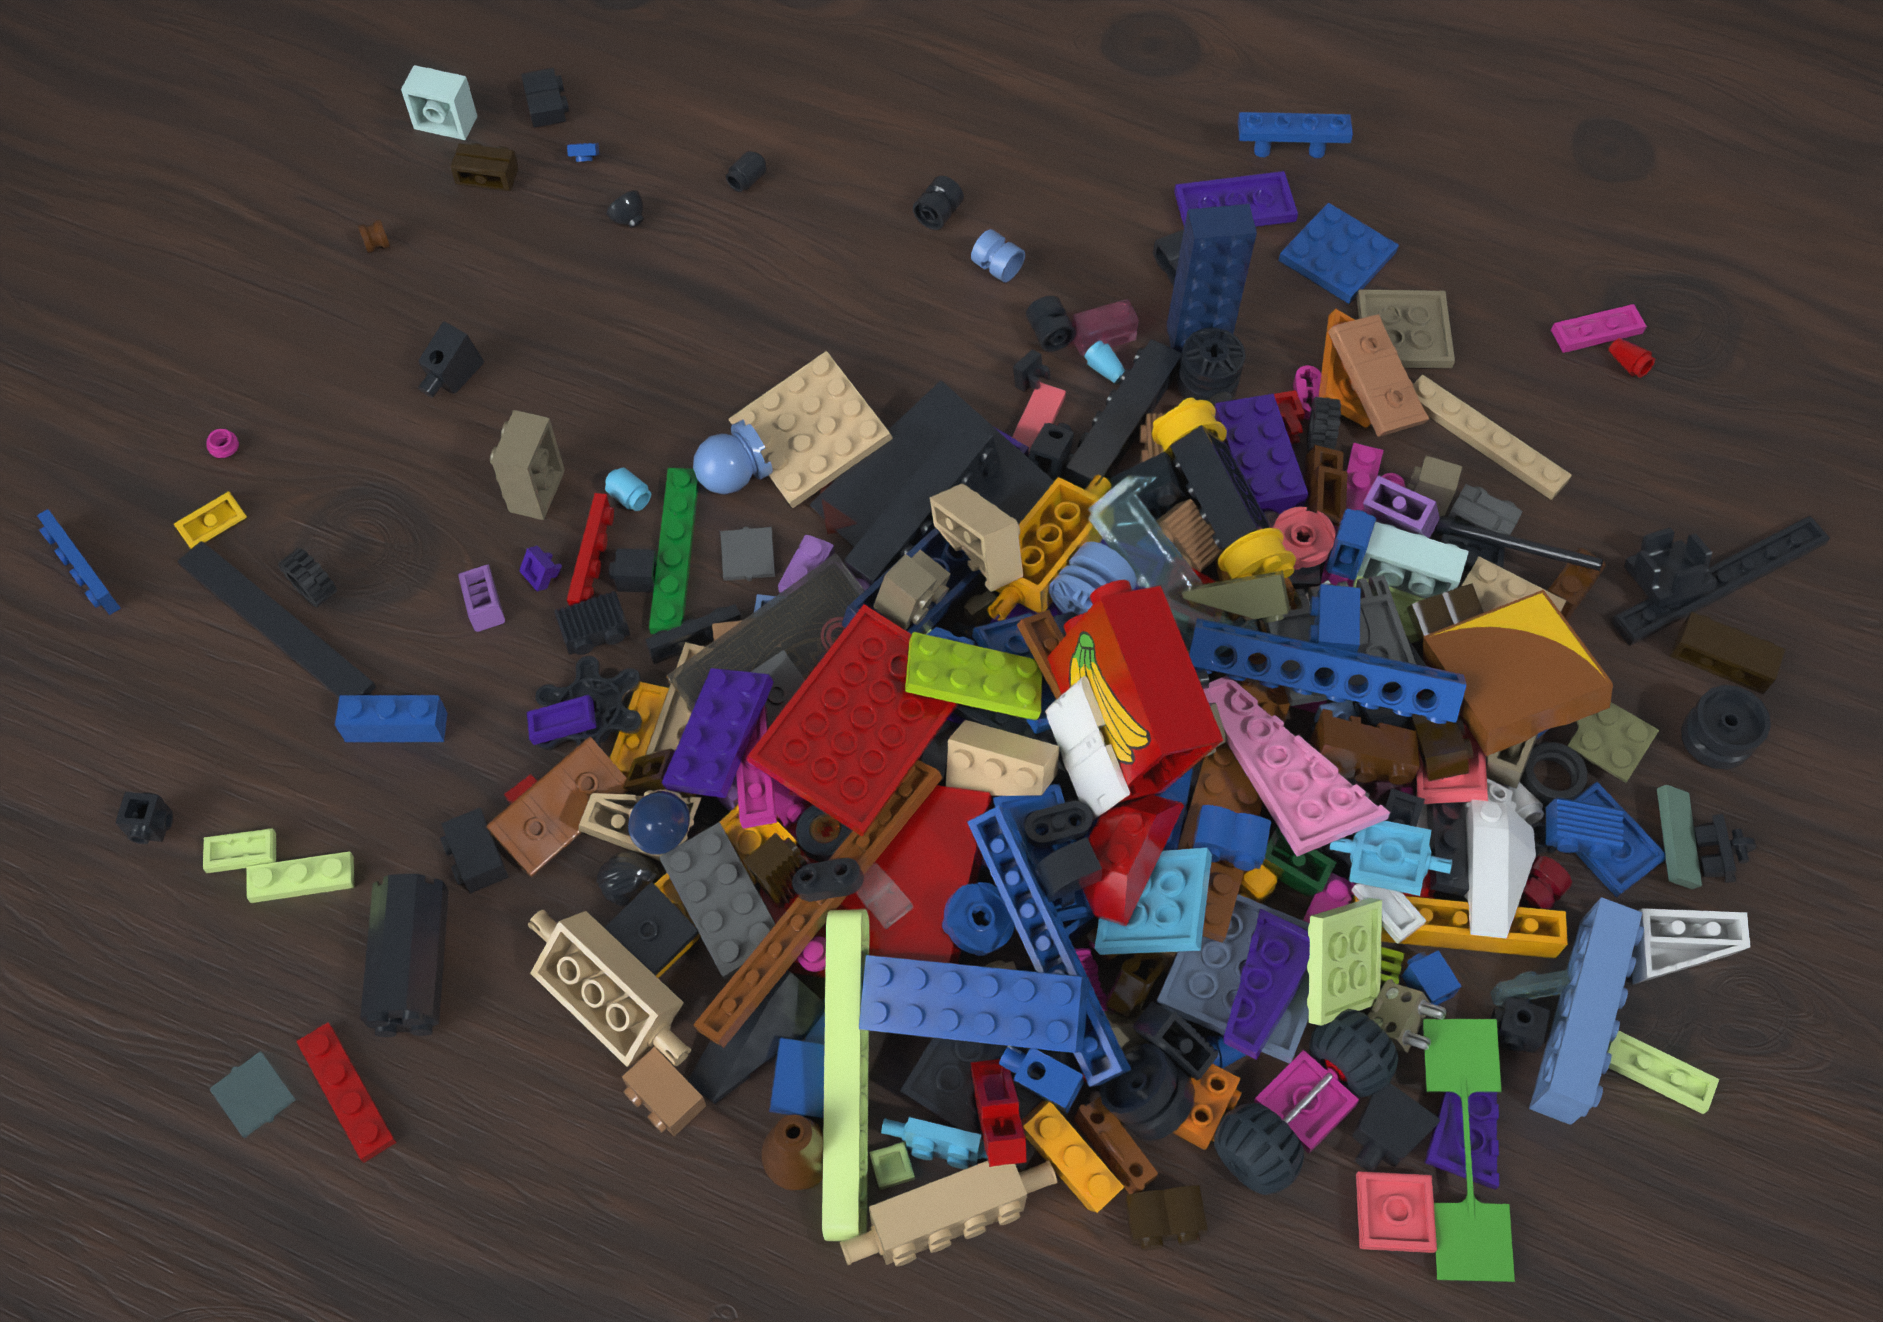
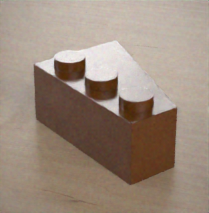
[1309,709,1420,785]

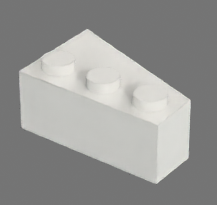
[1632,909,1750,985]

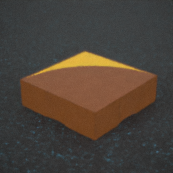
[1423,589,1613,756]

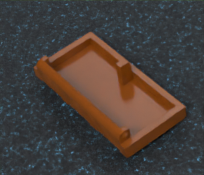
[485,737,629,877]

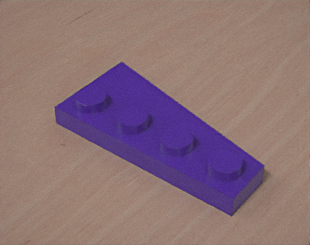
[1223,908,1310,1060]
[1424,1092,1499,1190]

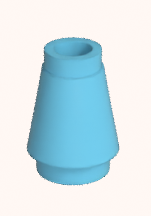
[1084,340,1125,384]

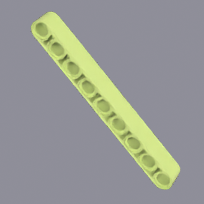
[822,909,869,1241]

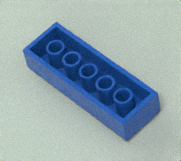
[859,955,1089,1053]

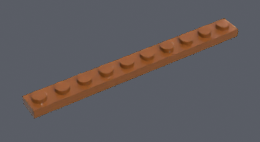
[693,760,942,1048]

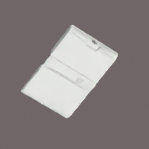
[1045,676,1130,820]

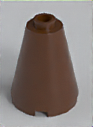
[762,1115,824,1191]

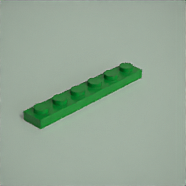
[649,468,699,634]

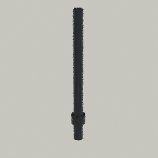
[1434,516,1603,571]

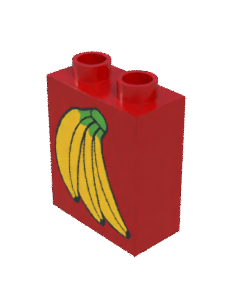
[1047,580,1224,803]

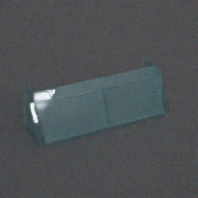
[1088,475,1262,656]

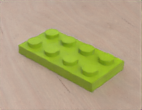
[905,632,1042,720]

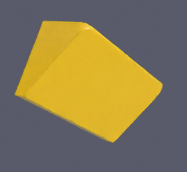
[174,491,247,549]

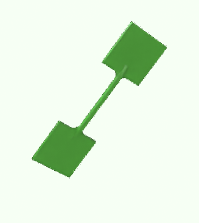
[1423,1019,1515,1282]

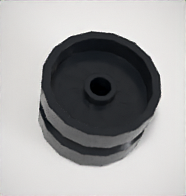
[1681,685,1771,770]
[1100,1044,1195,1141]

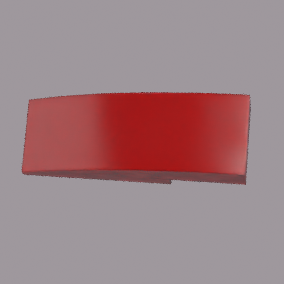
[971,1059,1026,1167]

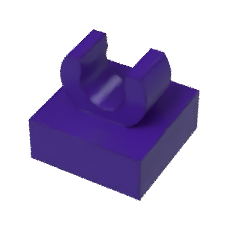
[519,546,562,592]

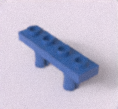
[1238,112,1353,158]

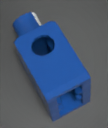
[999,1046,1084,1113]

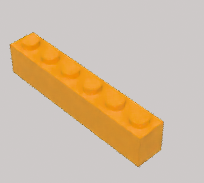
[1350,894,1568,958]

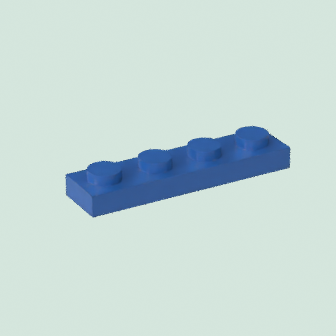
[37,509,121,615]

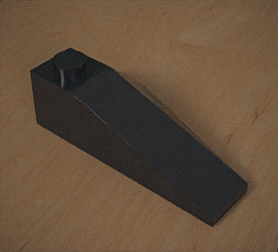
[688,970,825,1104]

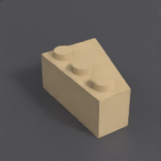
[579,793,701,861]

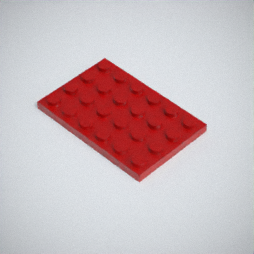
[747,604,958,837]

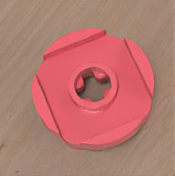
[1273,507,1336,570]

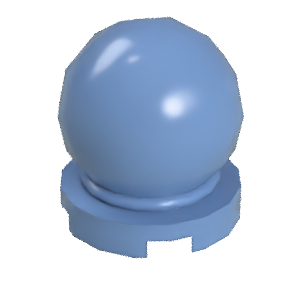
[693,419,773,495]

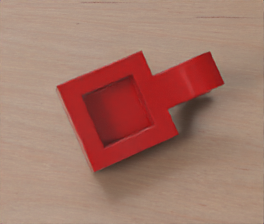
[1274,390,1305,444]

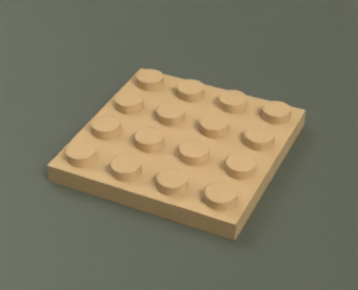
[728,351,893,509]

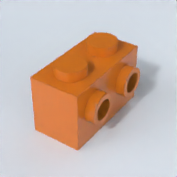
[1172,1064,1242,1150]

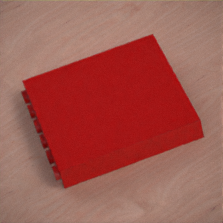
[760,785,994,978]

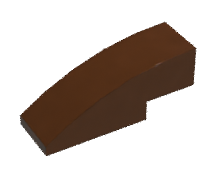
[1305,445,1348,527]

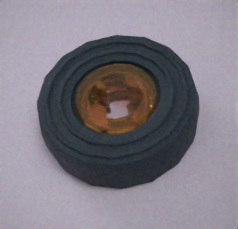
[796,805,853,862]

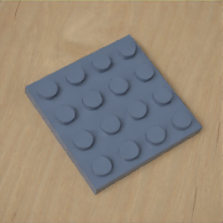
[1157,894,1309,1064]

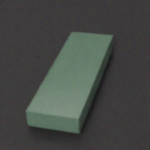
[1657,785,1702,889]

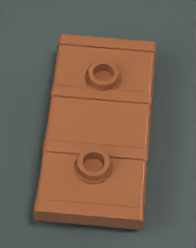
[1328,314,1429,437]

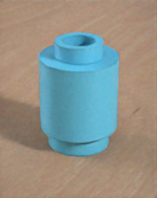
[605,467,651,511]

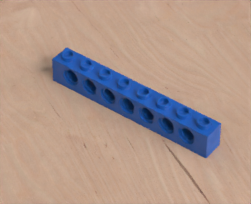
[1189,618,1467,724]
[967,806,1131,1087]

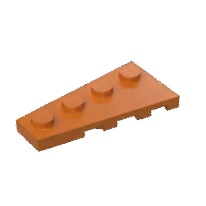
[1319,309,1371,428]

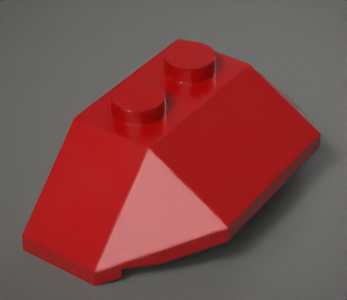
[1083,795,1184,926]

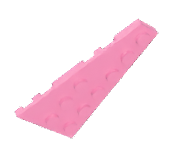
[1203,676,1390,857]

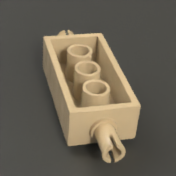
[528,910,691,1067]
[840,1160,1057,1266]

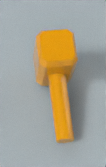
[1238,864,1277,904]

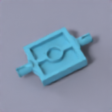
[1330,821,1452,896]
[881,1117,987,1169]

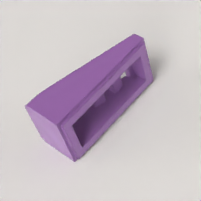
[458,564,505,632]

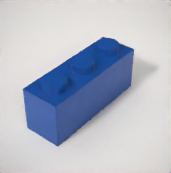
[335,695,447,742]

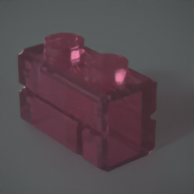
[1072,299,1139,356]

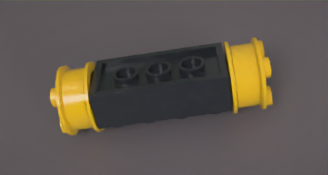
[1152,398,1296,579]

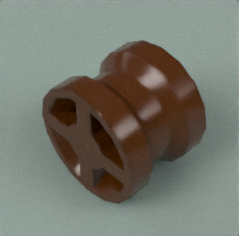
[358,219,390,253]

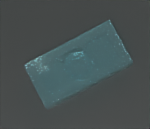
[1490,970,1570,1005]

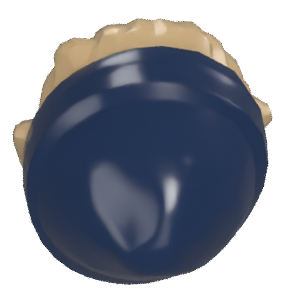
[628,789,694,855]

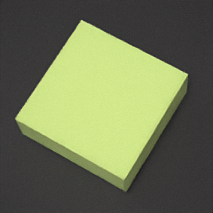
[869,1142,915,1190]

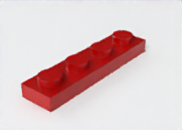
[567,493,614,606]
[296,1022,397,1163]

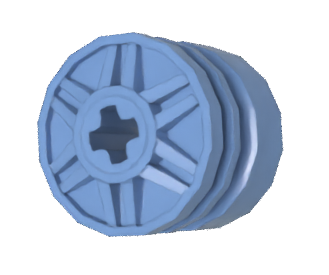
[1049,542,1137,615]

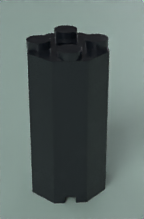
[360,874,449,1037]

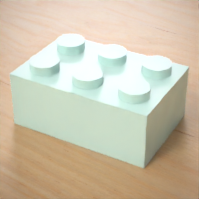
[1353,522,1469,599]

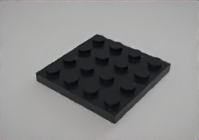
[900,1037,1083,1171]

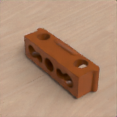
[1074,1096,1158,1194]

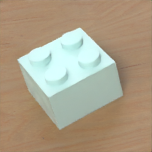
[401,65,477,140]

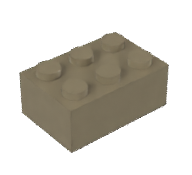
[490,410,565,520]

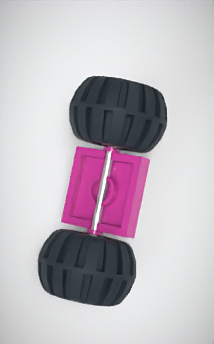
[1214,1009,1398,1195]

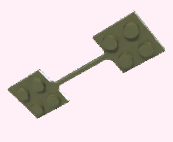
[1568,702,1659,783]

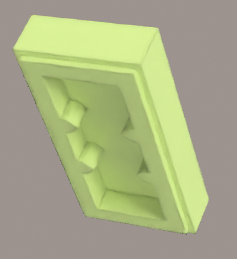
[203,828,276,873]

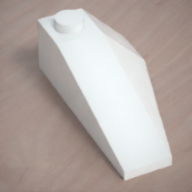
[1465,799,1536,939]

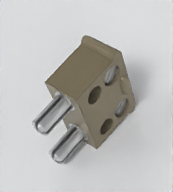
[1368,979,1446,1053]

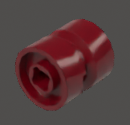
[1518,856,1572,910]

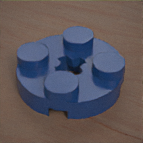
[942,882,1015,956]

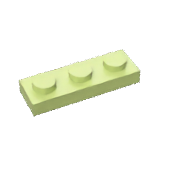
[247,851,355,903]
[1607,1030,1719,1114]

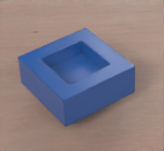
[567,143,599,162]

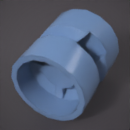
[971,229,1025,283]

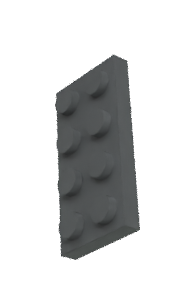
[659,822,776,979]

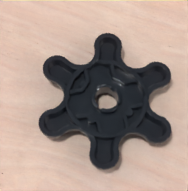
[535,656,642,750]

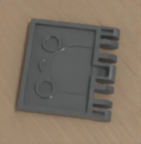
[1261,575,1416,706]

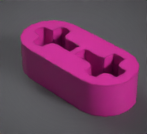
[1293,365,1321,420]

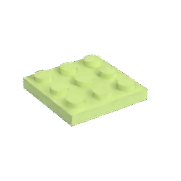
[1307,898,1382,1026]

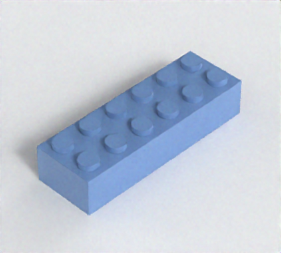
[1529,897,1644,1125]

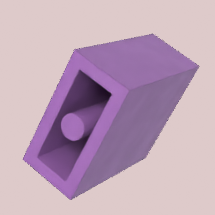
[1363,476,1440,538]

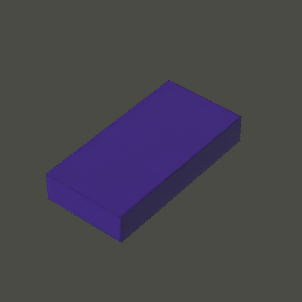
[527,695,596,745]

